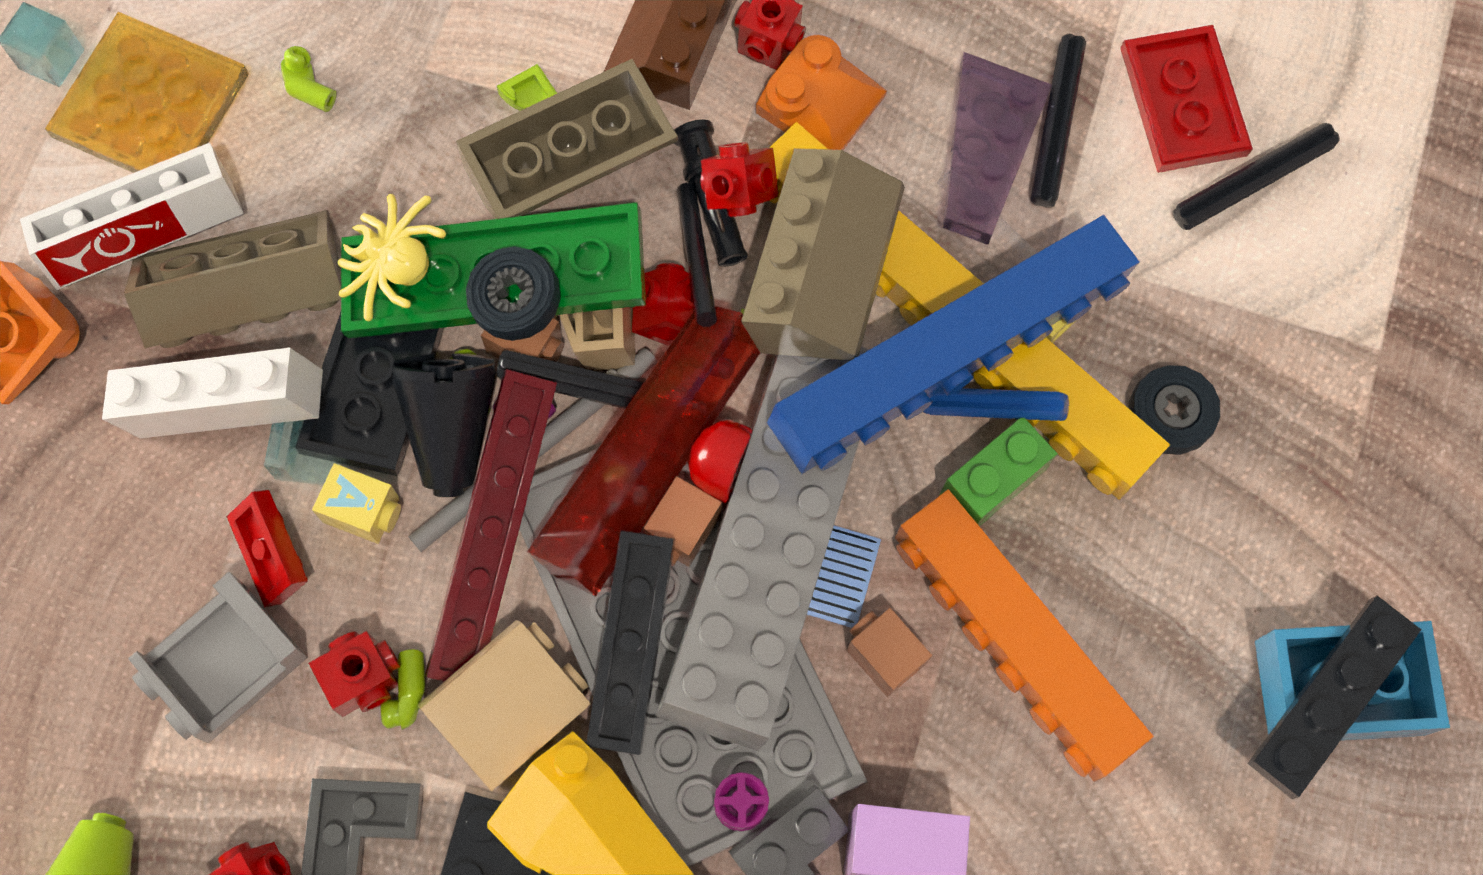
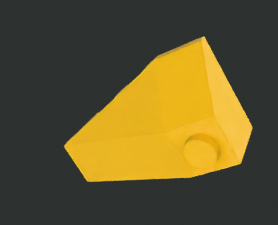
[487,731,694,875]

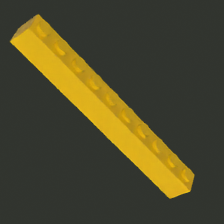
[769,122,1170,500]

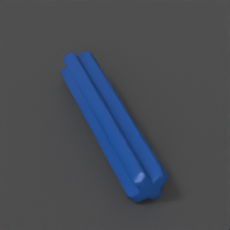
[923,388,1069,421]

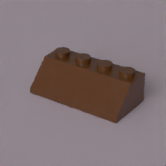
[603,0,737,110]

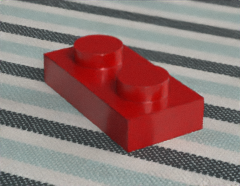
[226,490,308,608]

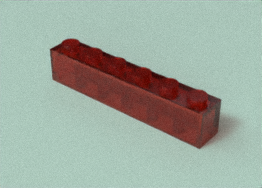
[527,306,760,597]

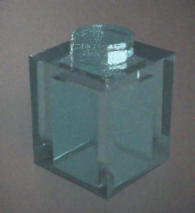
[0,2,84,88]

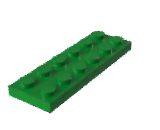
[341,202,646,338]

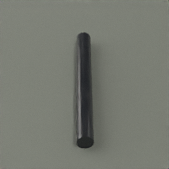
[677,183,717,327]

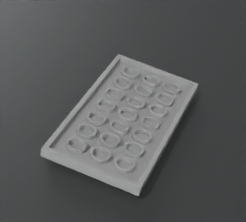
[520,409,867,867]

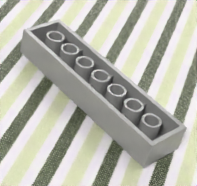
[656,347,869,751]

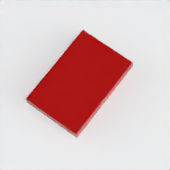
[1120,25,1253,173]

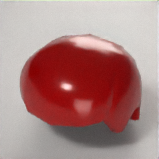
[688,419,753,503]

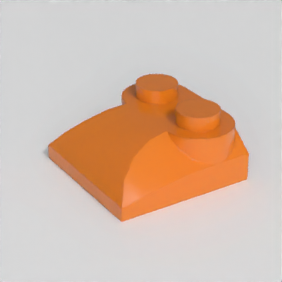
[756,35,887,150]
[0,261,80,405]

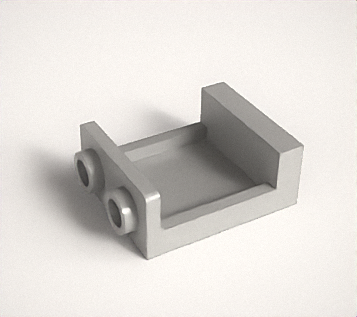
[128,572,308,743]

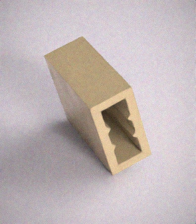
[418,620,591,792]

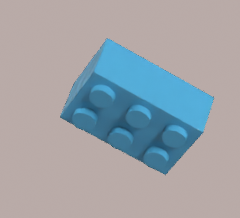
[1255,621,1450,741]

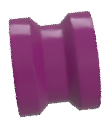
[714,772,769,832]

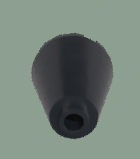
[391,354,496,497]

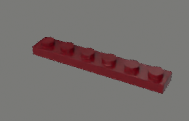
[425,369,557,681]

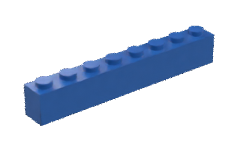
[767,215,1140,474]

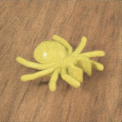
[338,194,446,321]

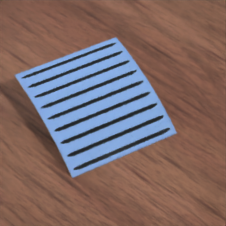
[807,525,881,628]

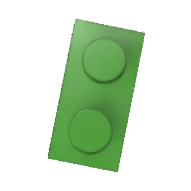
[939,418,1058,526]

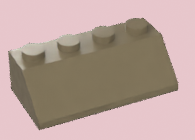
[456,59,678,219]
[741,148,905,361]
[124,210,341,348]

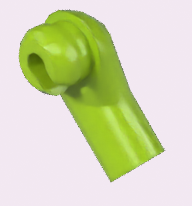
[281,46,336,112]
[381,649,425,730]

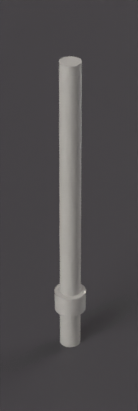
[408,348,657,552]

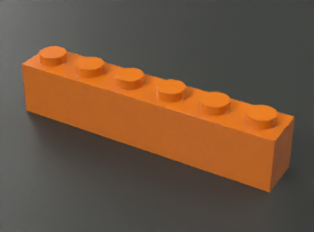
[895,489,1154,782]

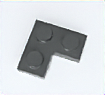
[301,778,424,875]
[728,784,850,875]

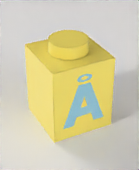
[312,463,401,544]

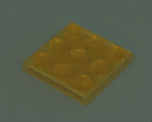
[45,12,249,173]

